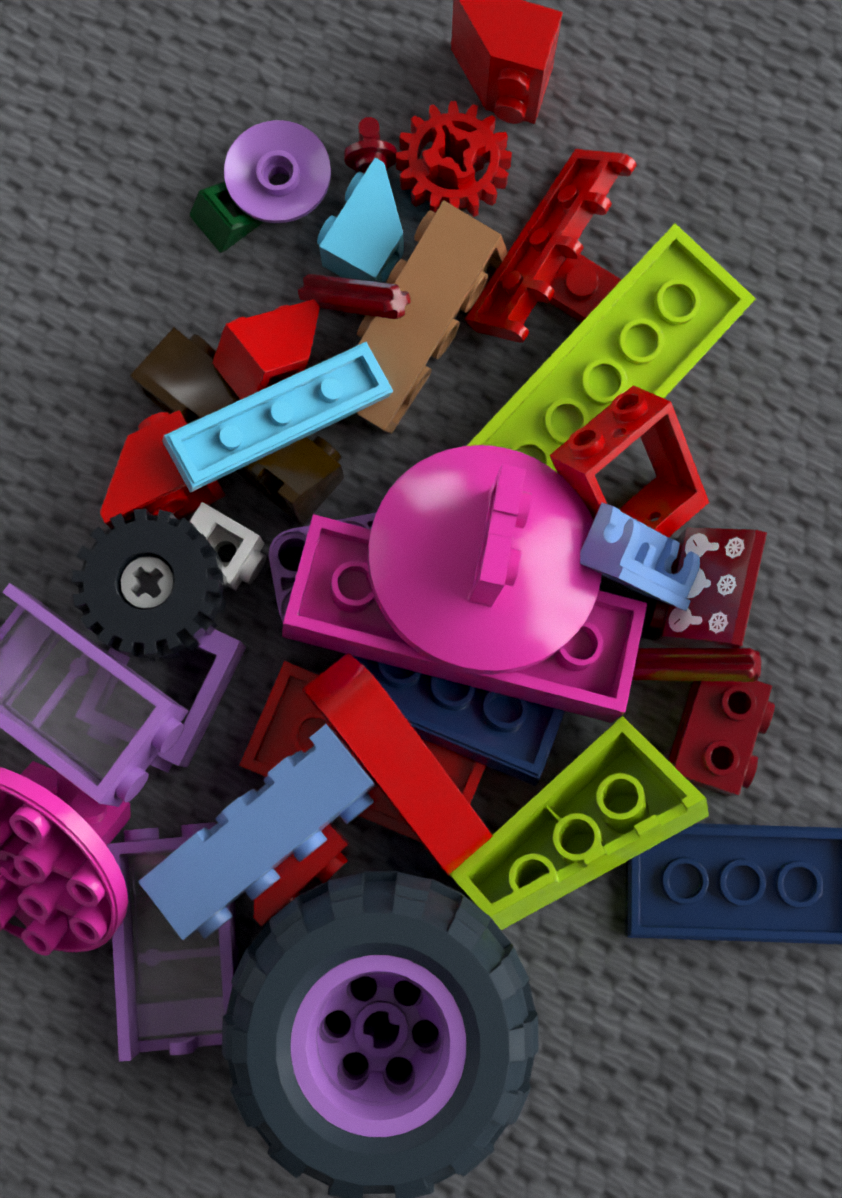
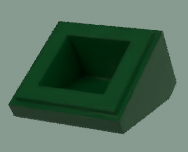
[190,181,263,253]

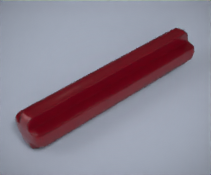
[298,274,411,320]
[632,648,762,682]

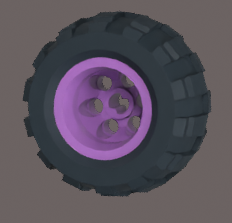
[222,871,539,1198]

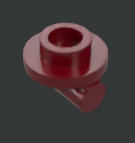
[344,117,397,174]

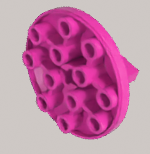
[368,445,602,675]
[0,761,131,956]

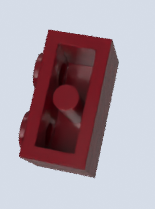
[668,680,775,796]

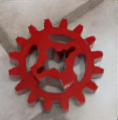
[396,101,512,217]

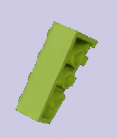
[450,716,709,930]

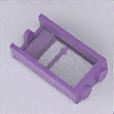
[0,583,189,807]
[107,822,239,1062]

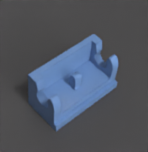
[580,503,700,611]

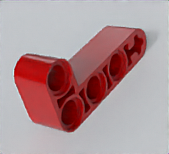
[302,653,493,876]

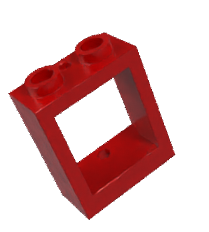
[549,385,709,538]

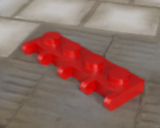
[465,149,637,343]

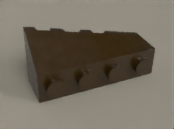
[130,327,344,527]

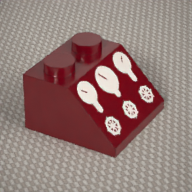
[648,527,767,648]

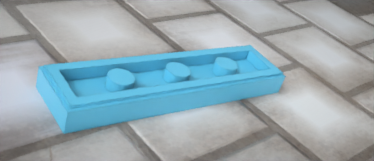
[162,342,393,493]

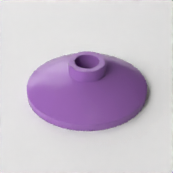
[224,120,331,223]

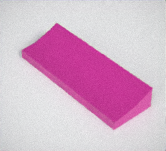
[282,514,647,723]

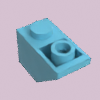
[317,158,404,283]

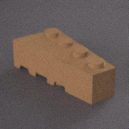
[357,200,508,434]

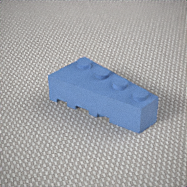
[138,724,377,940]

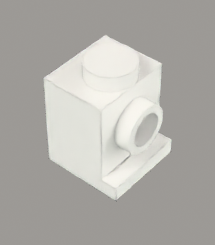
[190,502,267,590]

